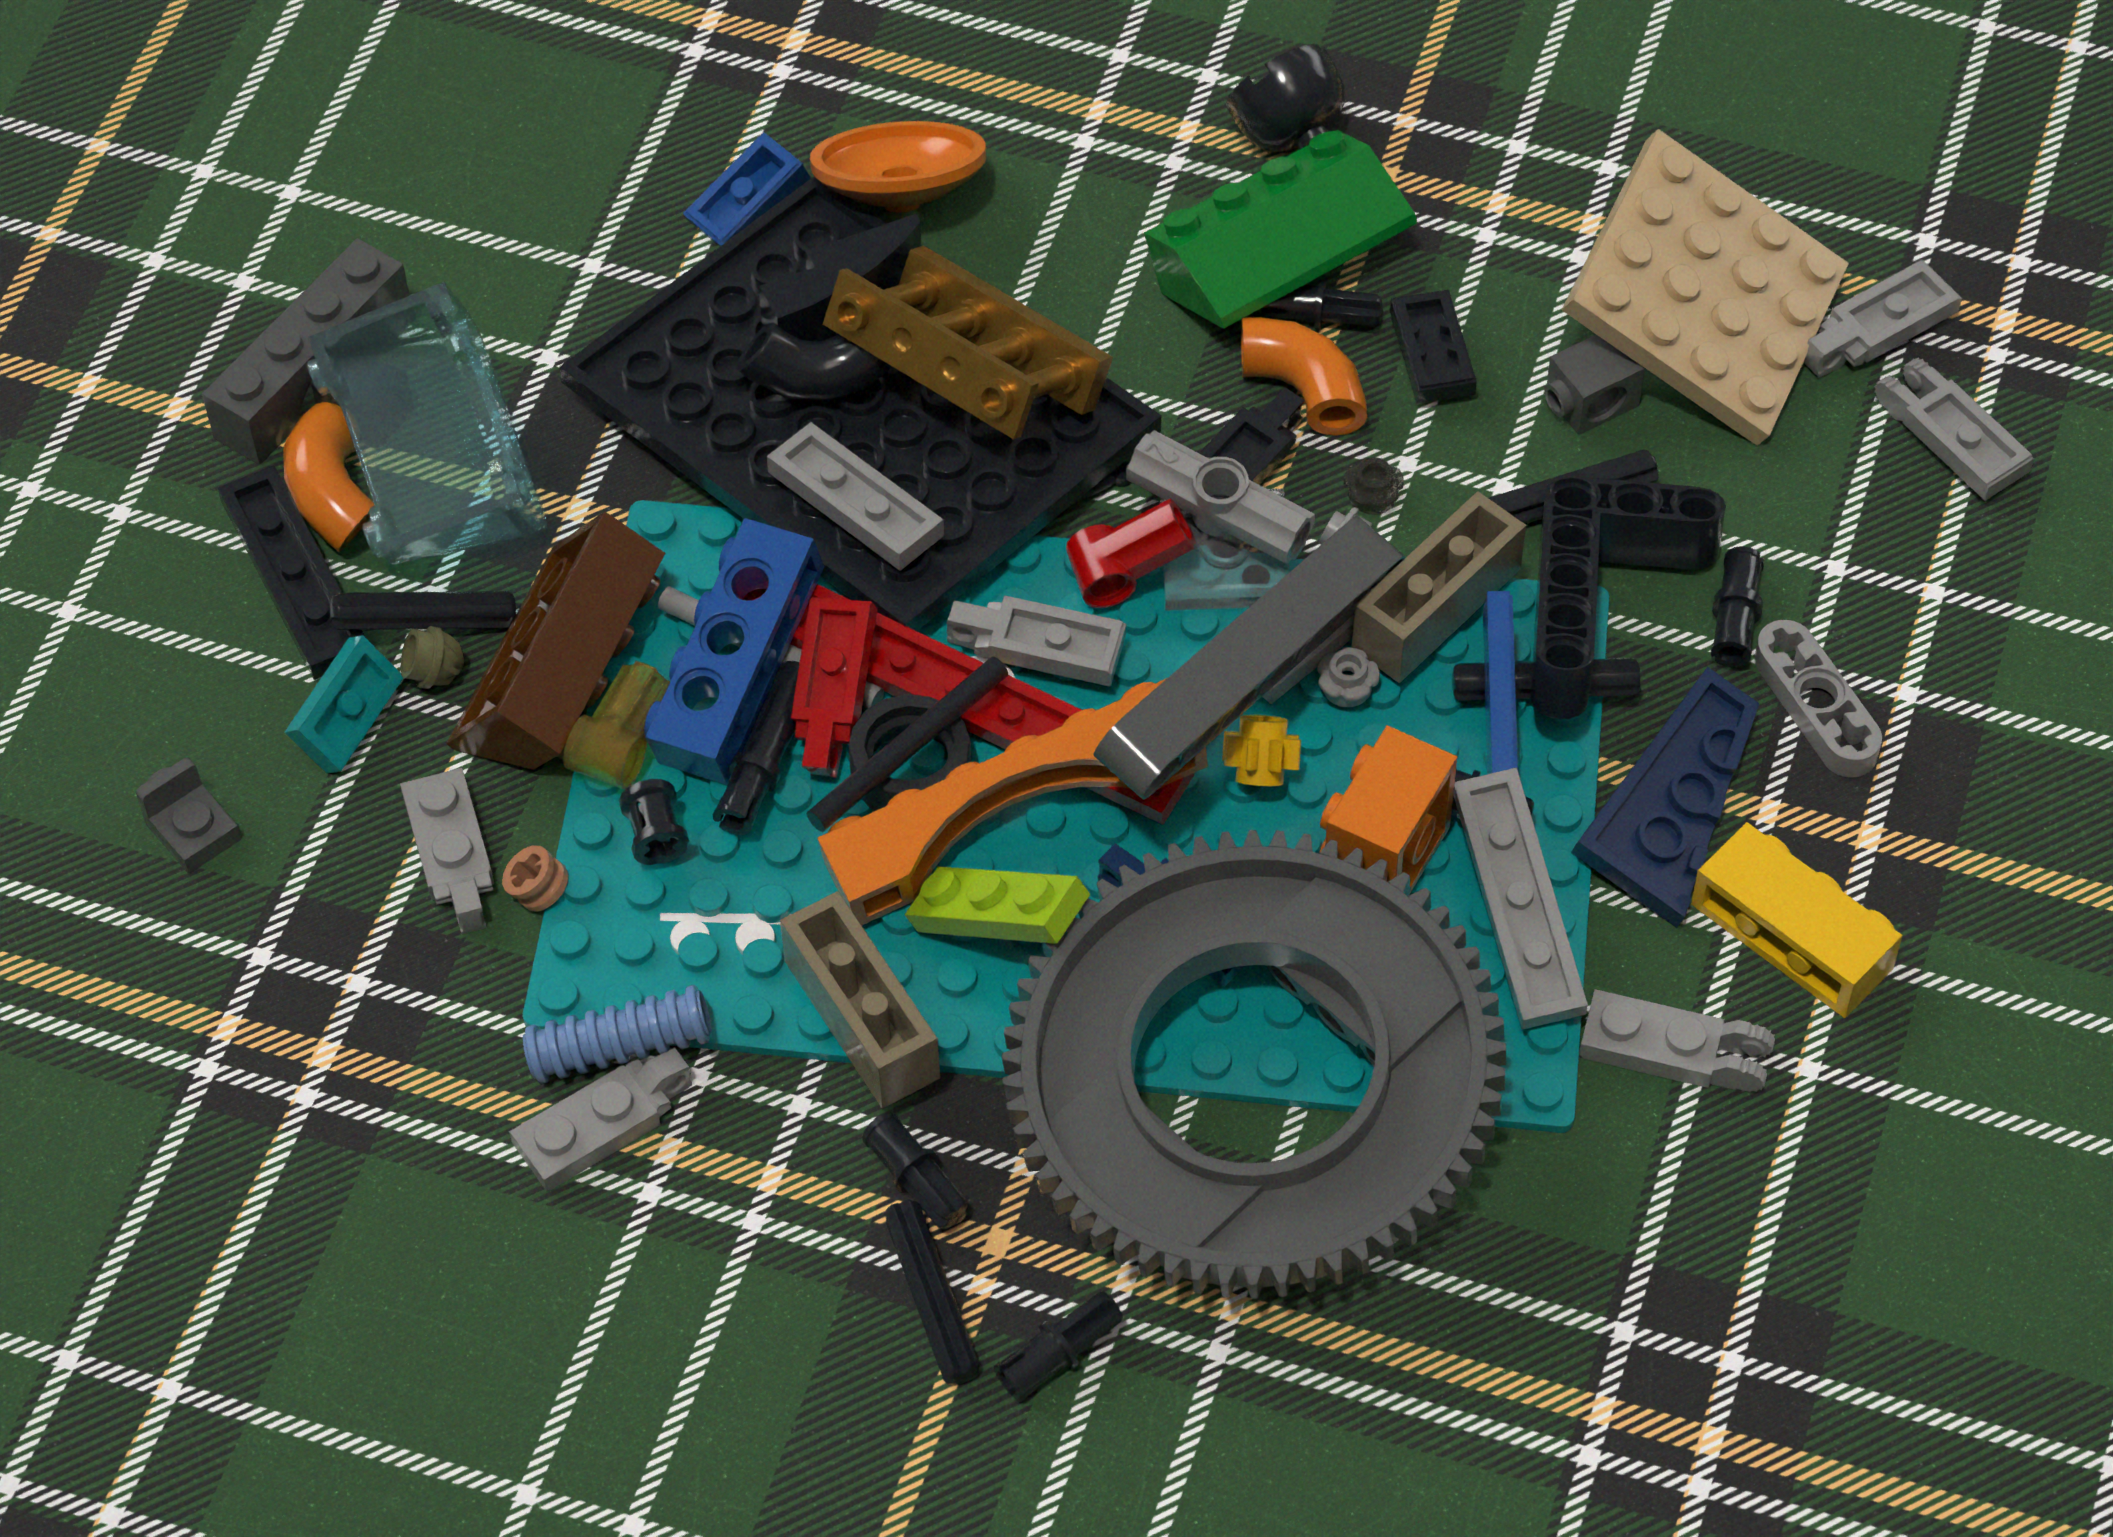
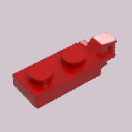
[791,597,877,778]

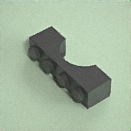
[202,238,412,465]

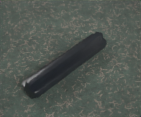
[1488,449,1659,524]
[330,591,516,630]
[1452,658,1641,701]
[885,1199,979,1386]

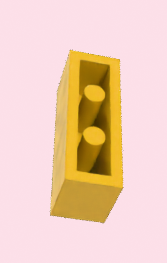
[1691,822,1903,1018]

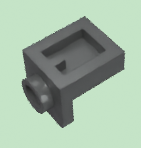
[136,757,242,874]

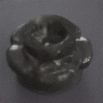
[1343,457,1404,515]

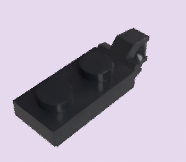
[1182,388,1304,516]

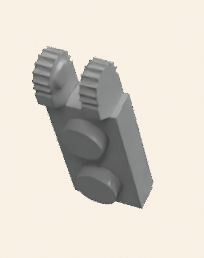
[1874,358,2034,501]
[1579,989,1775,1093]

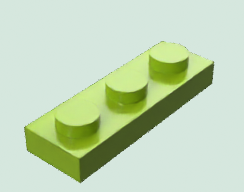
[905,867,1090,944]

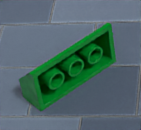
[1144,130,1417,329]

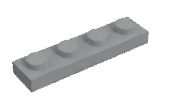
[1453,768,1588,1029]

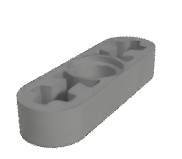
[1754,620,1882,777]

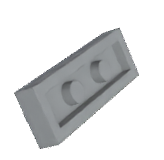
[767,422,944,570]

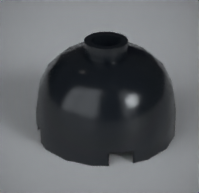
[1225,44,1345,153]

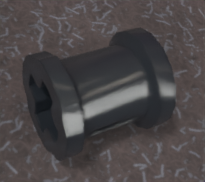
[619,779,689,865]

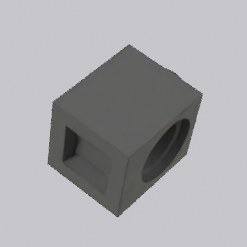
[1544,334,1645,435]

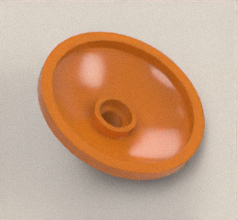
[810,121,986,213]

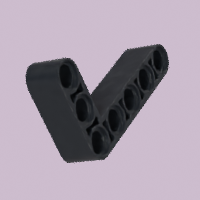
[1531,476,1726,719]

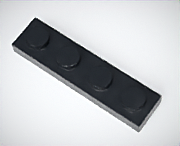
[218,465,366,680]

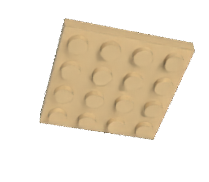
[1561,129,1849,445]

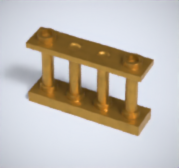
[823,246,1113,439]

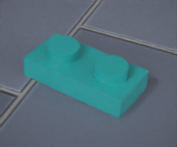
[284,635,403,773]

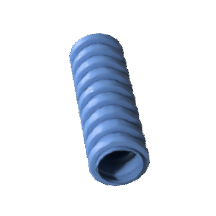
[523,985,712,1084]

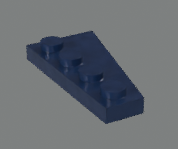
[1571,667,1759,928]

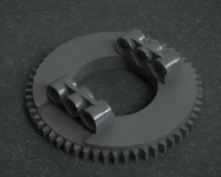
[1002,830,1506,1298]

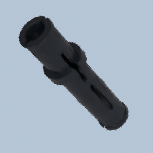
[713,661,800,835]

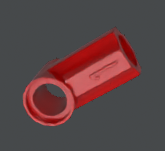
[1066,498,1196,608]

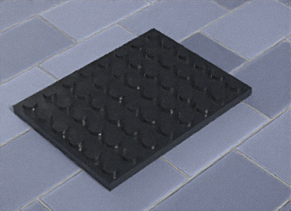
[559,177,1161,631]

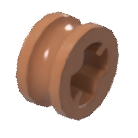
[502,845,568,911]

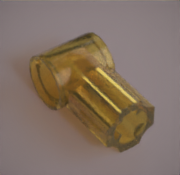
[564,661,670,789]

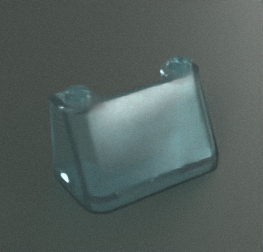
[307,282,547,565]

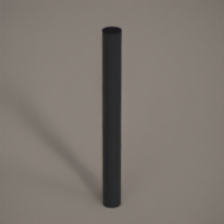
[806,656,1008,832]

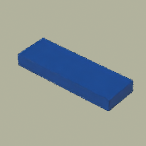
[1483,591,1518,774]

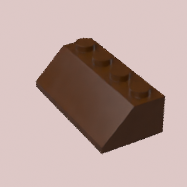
[446,511,665,770]

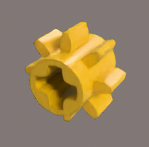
[1222,715,1301,786]

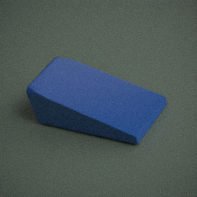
[683,132,811,246]

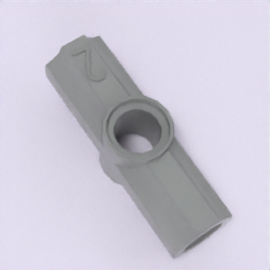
[1126,430,1315,564]

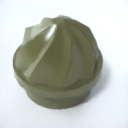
[400,626,464,689]

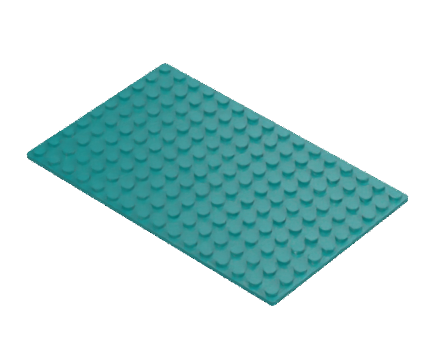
[523,500,1609,1133]

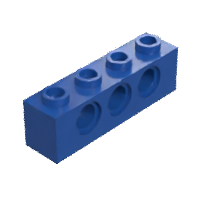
[644,518,824,785]

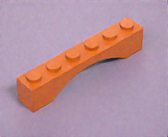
[817,678,1208,926]

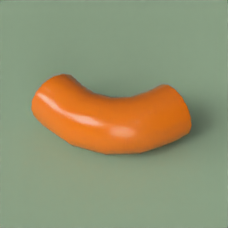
[1241,317,1367,436]
[283,402,378,552]

